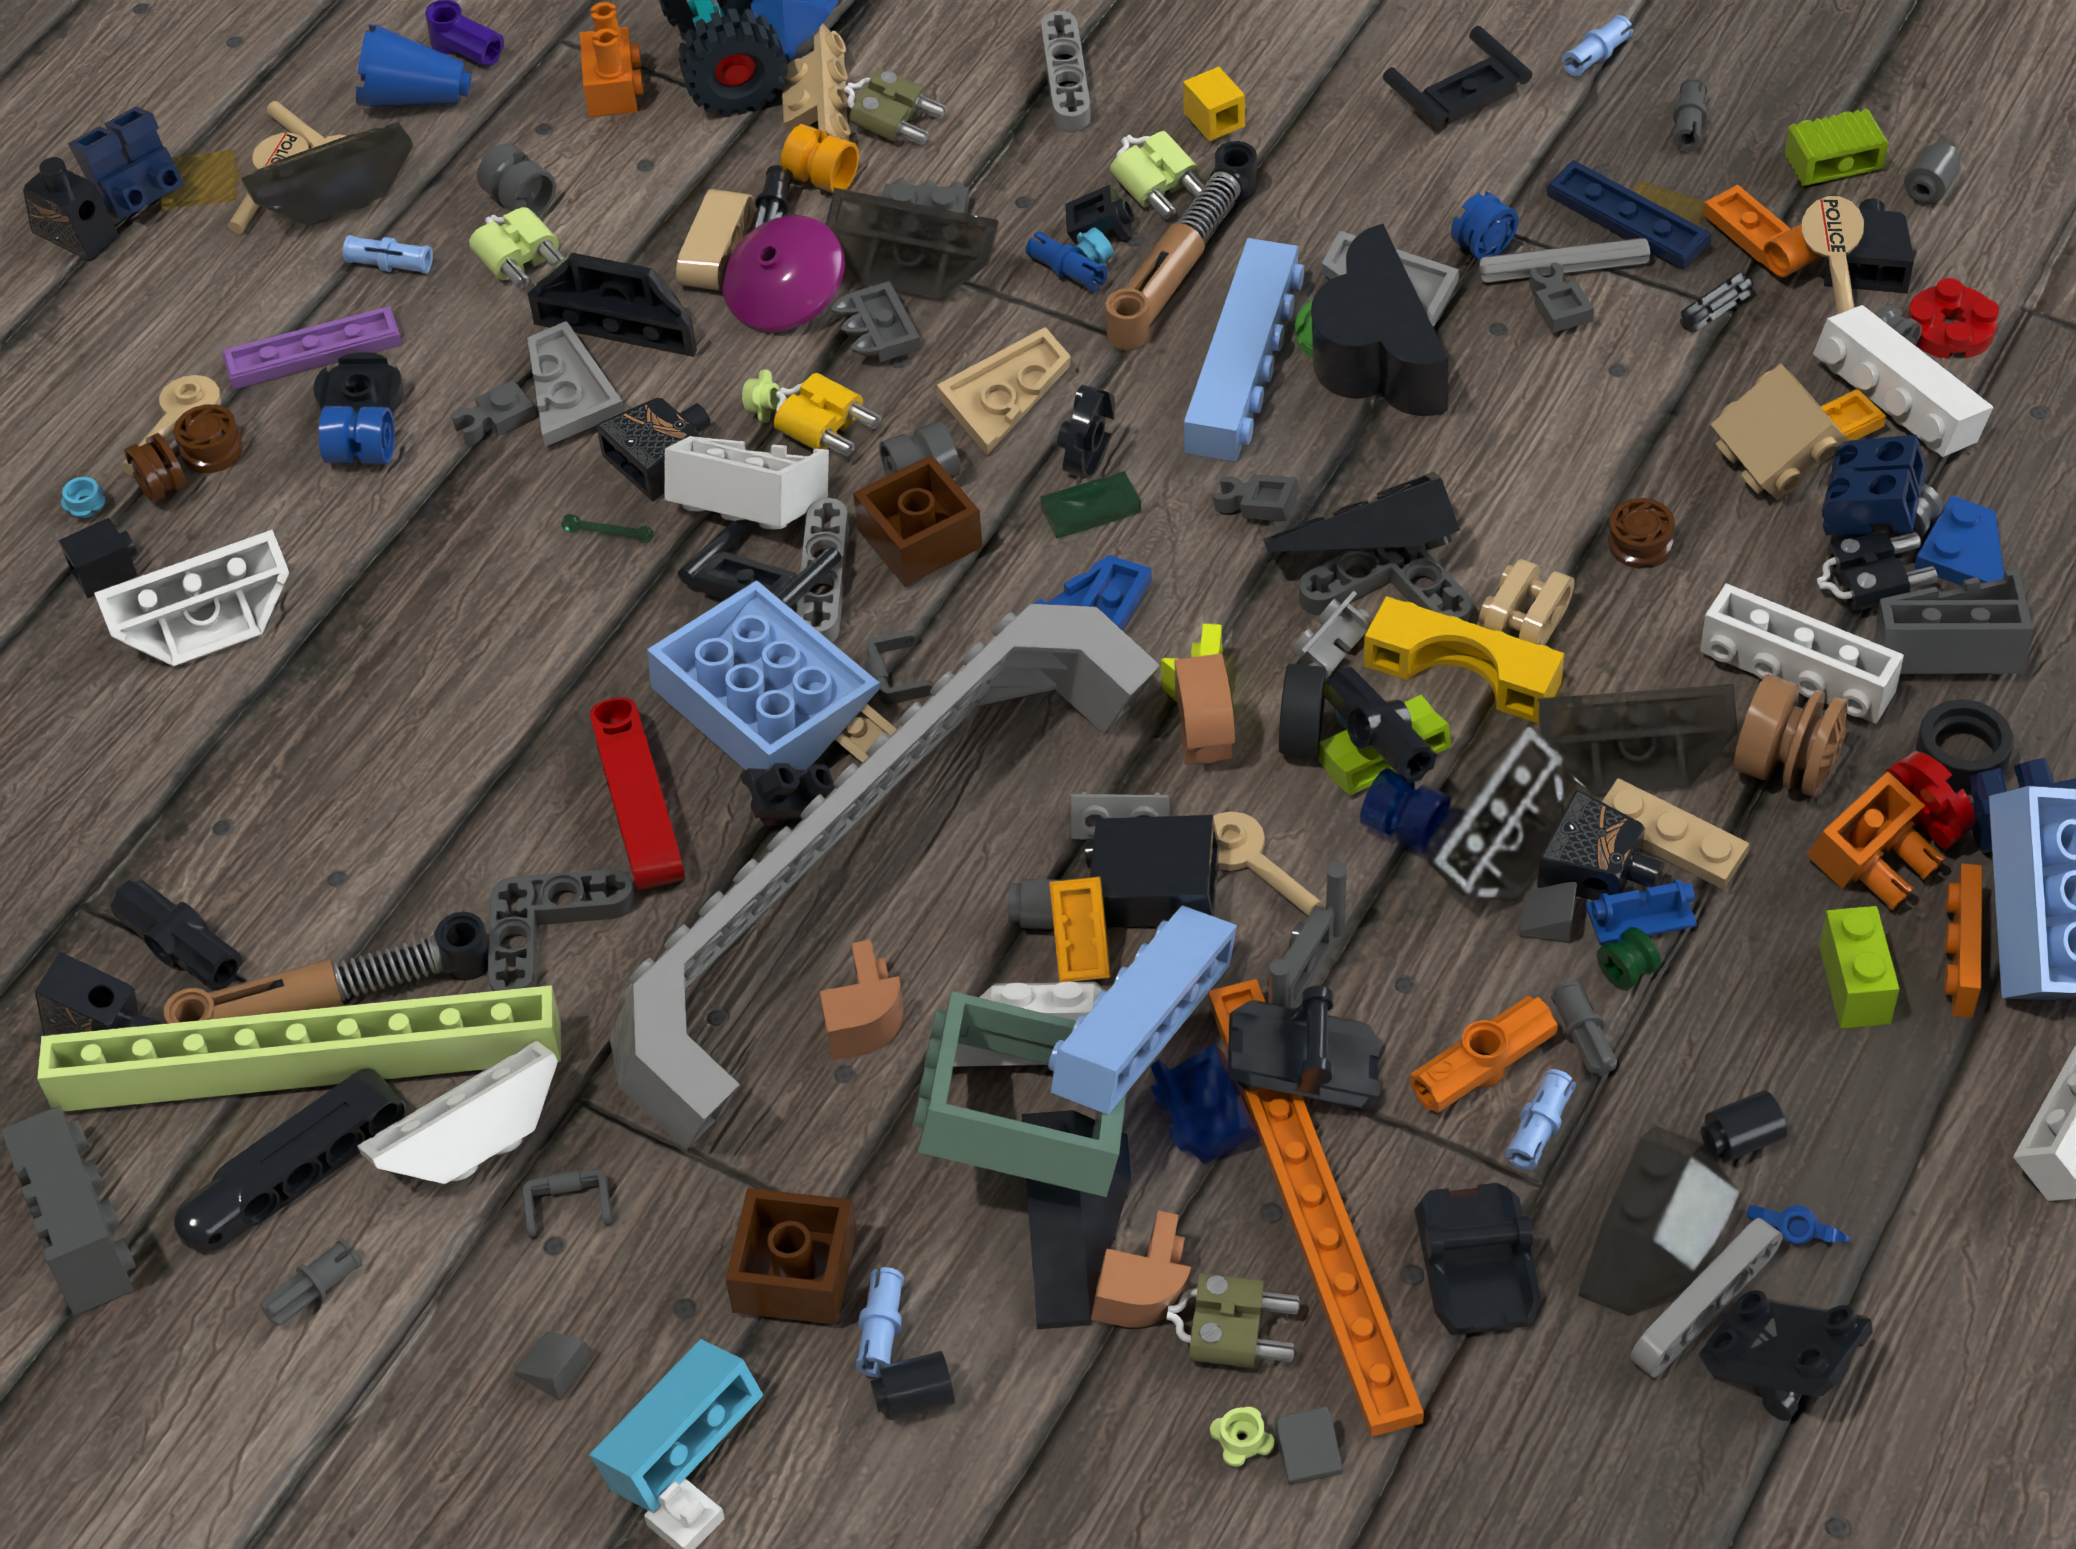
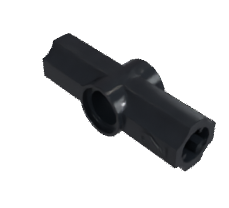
[1323,667,1437,783]
[110,879,243,990]

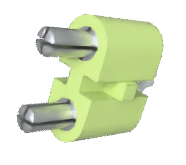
[1110,131,1204,219]
[469,207,564,288]

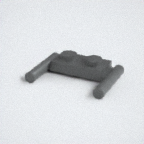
[1267,862,1347,1008]

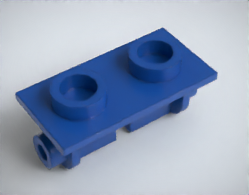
[1585,879,1697,945]

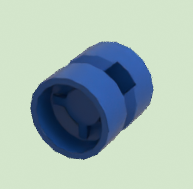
[319,406,395,464]

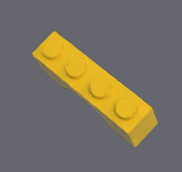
[1363,596,1565,724]

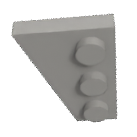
[1322,231,1459,327]
[527,321,624,447]

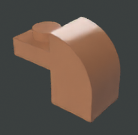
[1174,653,1235,765]
[819,940,904,1061]
[1091,1210,1191,1328]

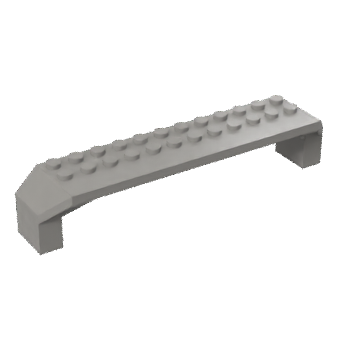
[609,604,1160,1151]

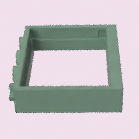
[912,991,1126,1197]

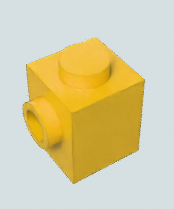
[1183,67,1245,141]

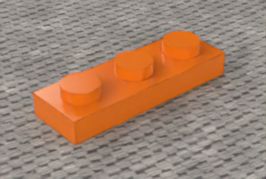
[1943,863,1982,1018]

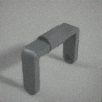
[865,630,933,704]
[523,1169,613,1238]

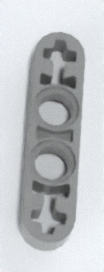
[1041,11,1091,132]
[796,498,849,643]
[1630,1217,1783,1378]

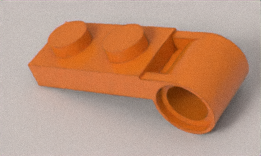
[1703,185,1821,277]

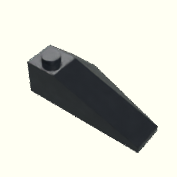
[1263,472,1460,552]
[1021,1110,1132,1329]

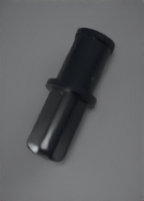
[752,165,793,230]

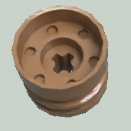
[1733,674,1848,797]

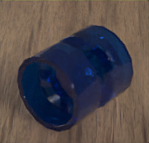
[1360,768,1451,853]

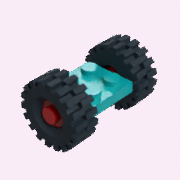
[659,0,788,117]

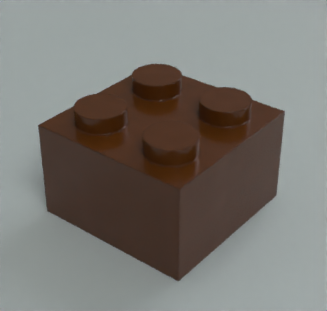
[853,455,983,586]
[726,1188,857,1325]

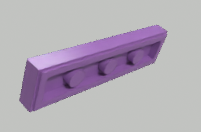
[221,306,402,390]

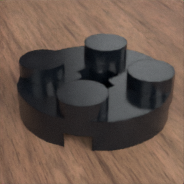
[313,352,404,418]
[1057,385,1115,478]

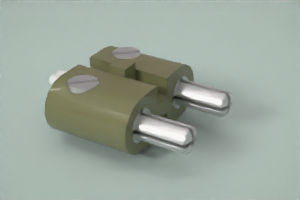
[844,68,946,145]
[1167,1273,1300,1368]

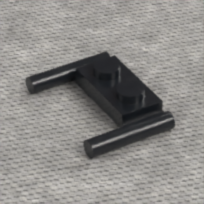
[1383,26,1533,127]
[678,520,842,608]

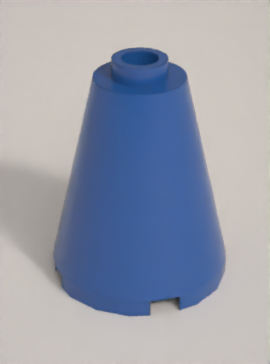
[356,24,472,107]

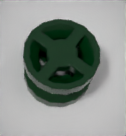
[1596,927,1661,991]

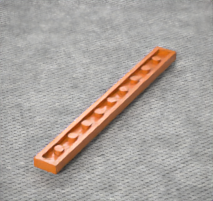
[1208,979,1424,1437]

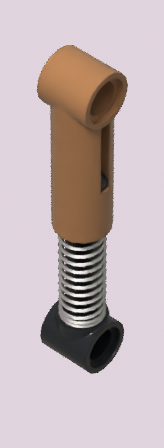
[1105,141,1257,350]
[164,911,489,1024]

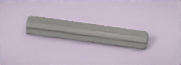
[1479,238,1650,283]

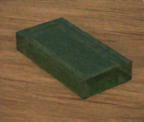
[1040,471,1141,539]

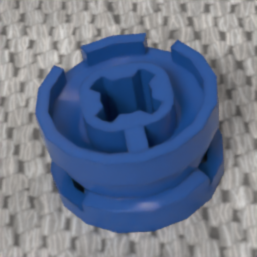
[1451,191,1519,260]

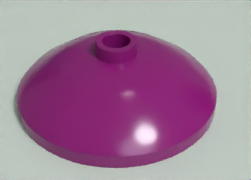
[722,215,845,333]

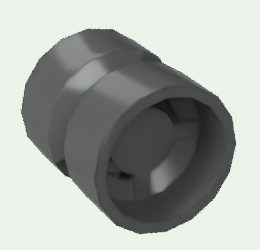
[477,143,556,216]
[879,421,960,478]

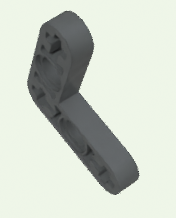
[1299,545,1472,623]
[488,869,636,991]

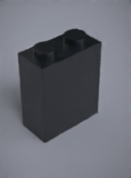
[1085,815,1220,927]

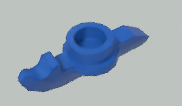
[1747,1205,1850,1245]

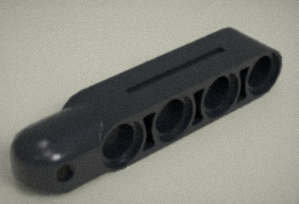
[174,1068,407,1251]

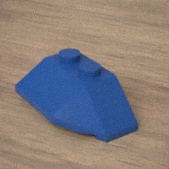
[751,0,839,61]

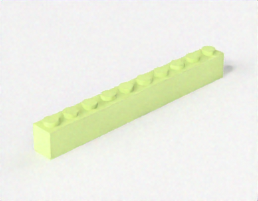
[37,985,561,1112]

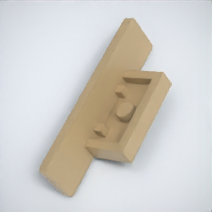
[782,23,851,141]

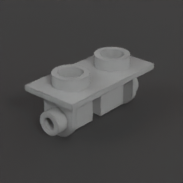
[1285,591,1371,679]
[1071,792,1170,839]

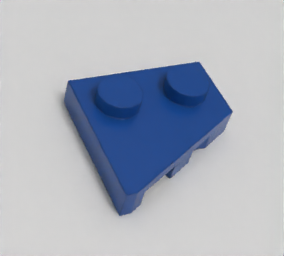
[1914,495,2004,586]
[1034,555,1152,631]

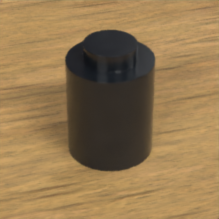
[1701,1090,1787,1162]
[870,1350,955,1421]

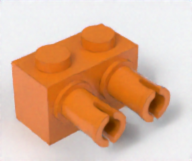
[580,2,644,117]
[1806,771,1946,911]

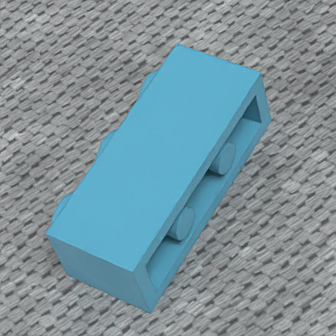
[589,1339,763,1513]

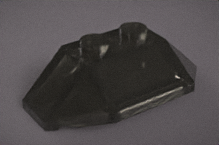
[241,122,413,225]
[825,188,999,301]
[1537,684,1738,794]
[1426,726,1564,902]
[1578,1126,1739,1316]

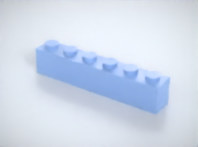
[1184,238,1304,462]
[1048,906,1237,1115]

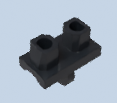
[740,763,835,826]

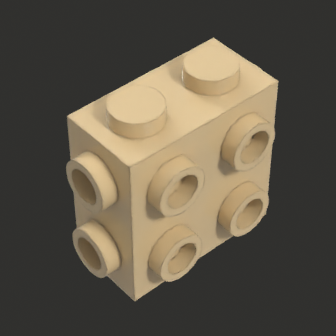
[1711,363,1848,501]

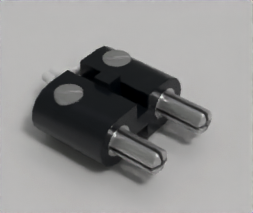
[1817,531,1937,612]

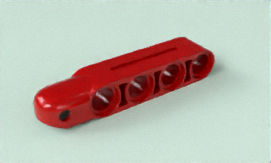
[590,697,685,892]

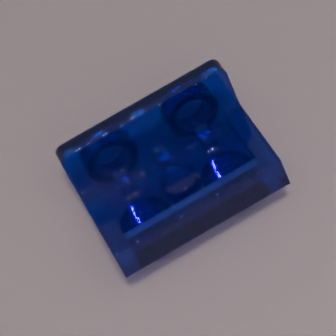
[1150,1044,1258,1164]

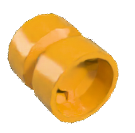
[780,124,859,195]

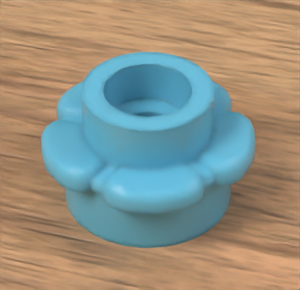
[1076,228,1114,267]
[61,477,106,518]

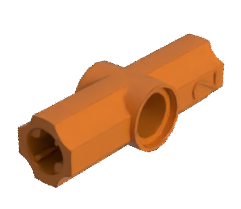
[1409,996,1558,1113]

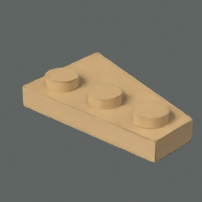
[936,327,1071,456]

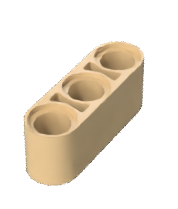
[676,189,755,291]

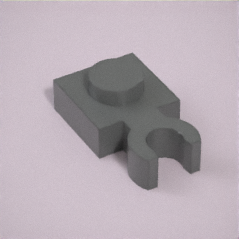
[1529,262,1594,333]
[451,380,537,445]
[1212,474,1299,522]

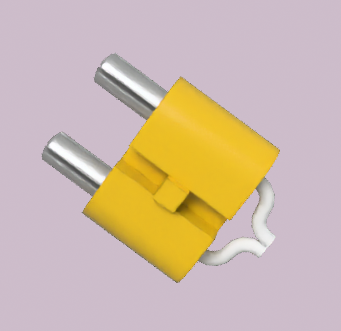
[774,373,881,457]

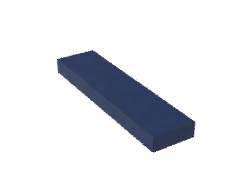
[1546,160,1711,269]

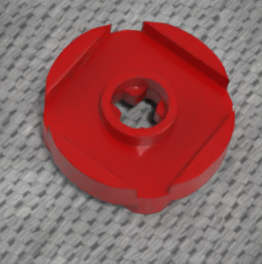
[1907,278,1999,359]
[1885,751,1975,849]

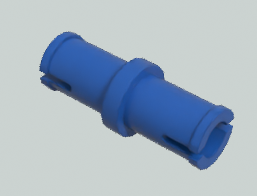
[1026,231,1108,292]

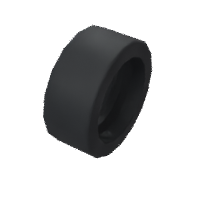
[1278,664,1326,757]
[1915,699,2014,794]

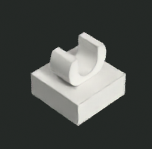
[644,1479,725,1549]

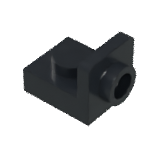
[1065,185,1135,244]

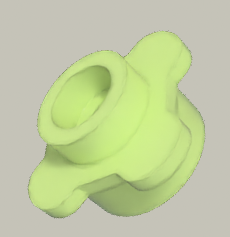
[742,370,780,423]
[1210,1407,1274,1467]

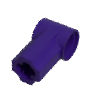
[425,0,504,67]

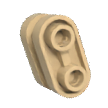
[1479,559,1575,645]

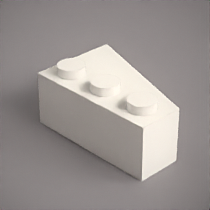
[665,436,829,530]

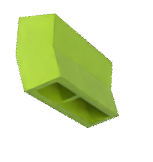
[1318,694,1452,796]

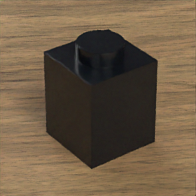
[58,517,138,599]

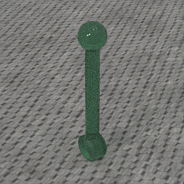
[561,514,654,543]

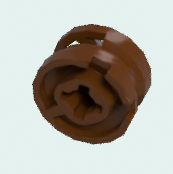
[173,404,243,473]
[124,433,187,504]
[1608,498,1675,569]

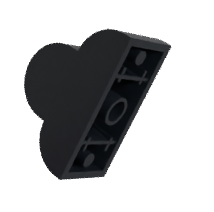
[1311,223,1448,416]

